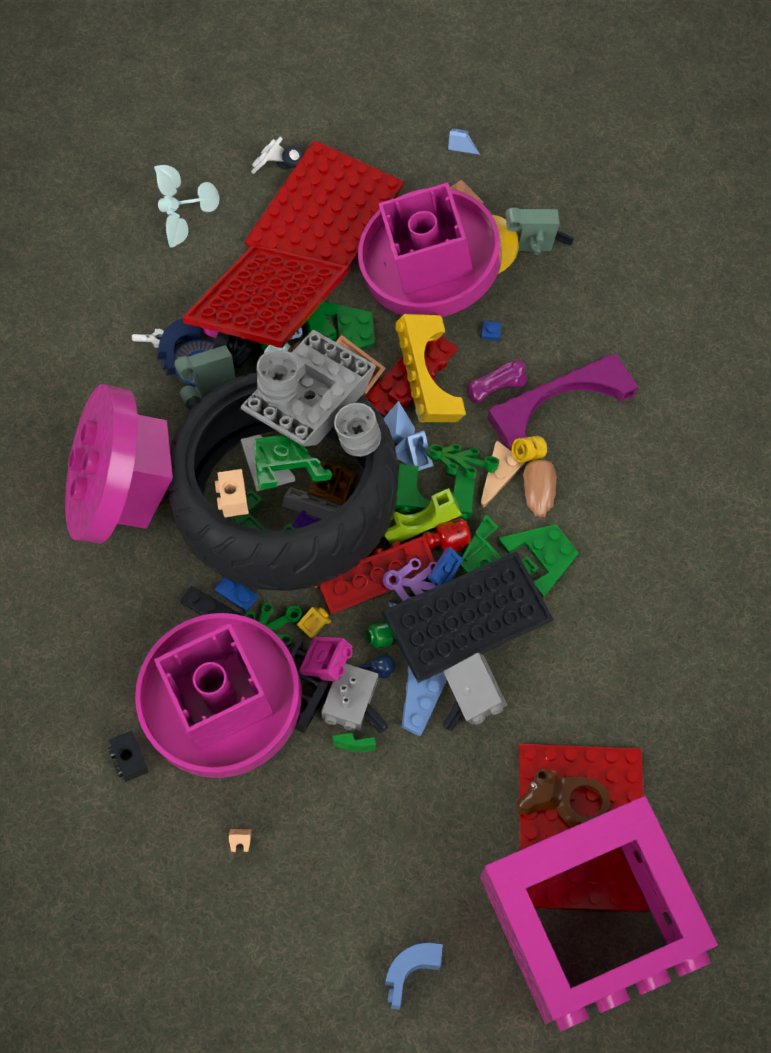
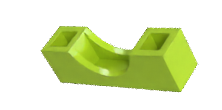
[384,488,462,544]

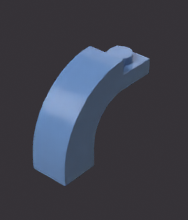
[385,943,443,1010]

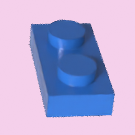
[428,547,463,587]
[215,578,258,613]

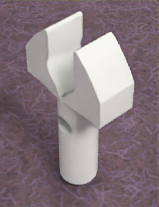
[132,329,164,347]

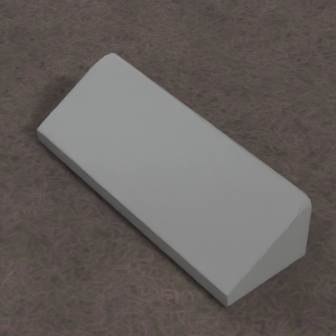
[282,487,341,519]

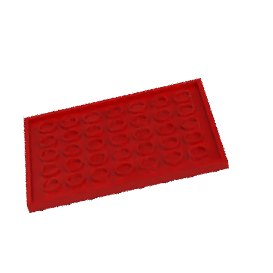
[244,140,404,288]
[183,244,348,348]
[519,744,648,913]

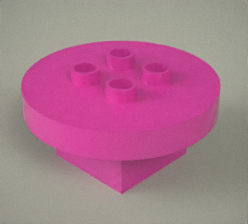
[358,182,502,317]
[65,384,173,544]
[135,613,301,778]

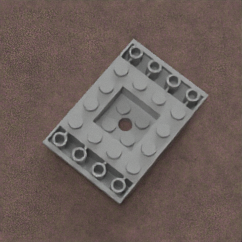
[241,330,376,446]

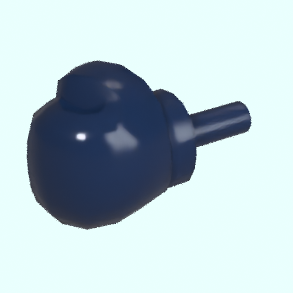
[359,656,394,678]

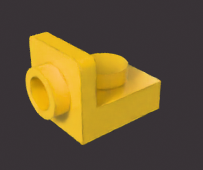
[297,607,331,638]

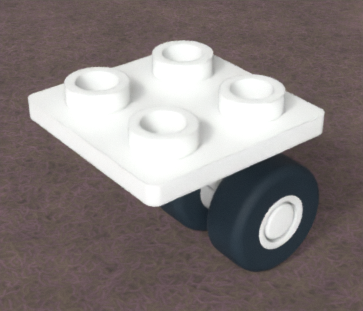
[251,137,303,174]

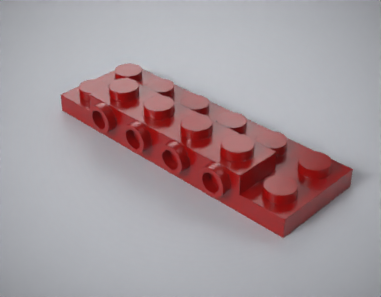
[365,336,458,418]
[319,536,435,614]

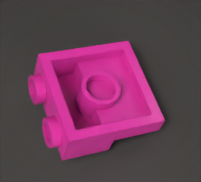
[299,637,353,682]

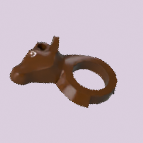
[516,769,610,828]

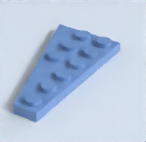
[401,665,447,736]

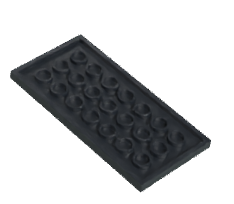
[381,551,554,684]

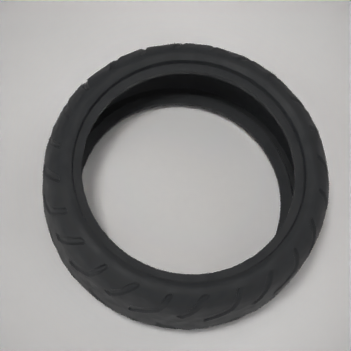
[168,372,398,591]

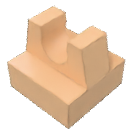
[229,829,251,852]

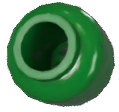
[365,622,395,649]

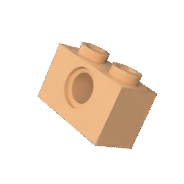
[215,469,248,517]

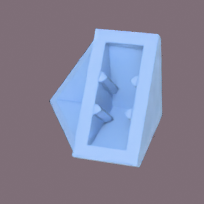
[448,128,480,155]
[383,401,415,444]
[395,430,433,471]

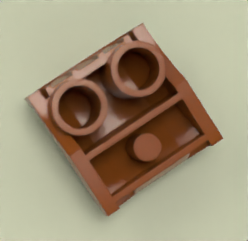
[307,461,357,506]

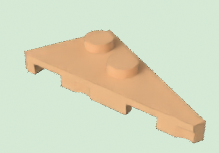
[480,441,525,508]

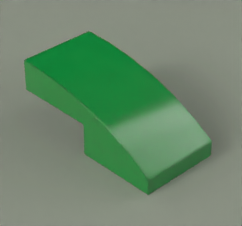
[332,733,376,752]

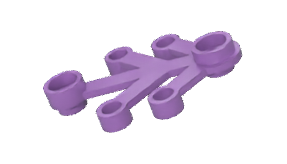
[383,558,437,602]

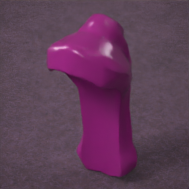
[467,360,528,403]

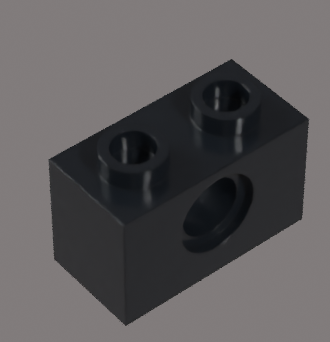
[108,730,149,782]

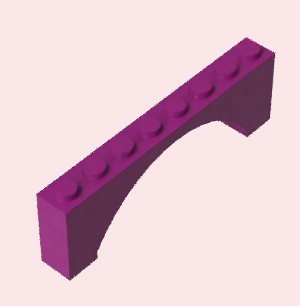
[488,353,638,450]

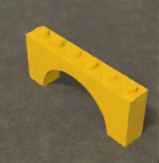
[396,314,466,422]

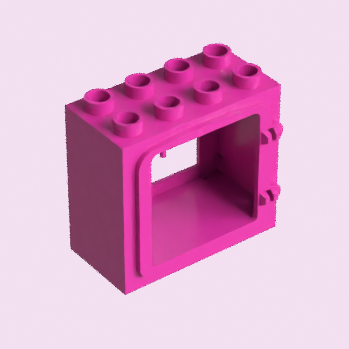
[480,796,718,1032]

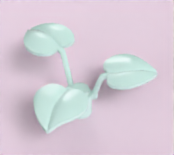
[154,165,219,247]

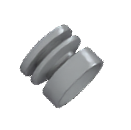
[257,350,299,404]
[334,403,381,456]

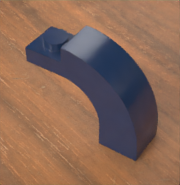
[157,319,201,376]

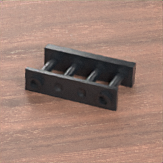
[289,639,333,733]

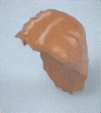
[523,460,557,518]

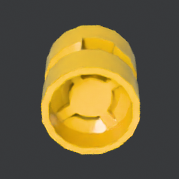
[511,436,547,463]

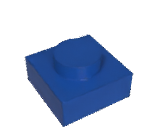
[481,321,502,341]

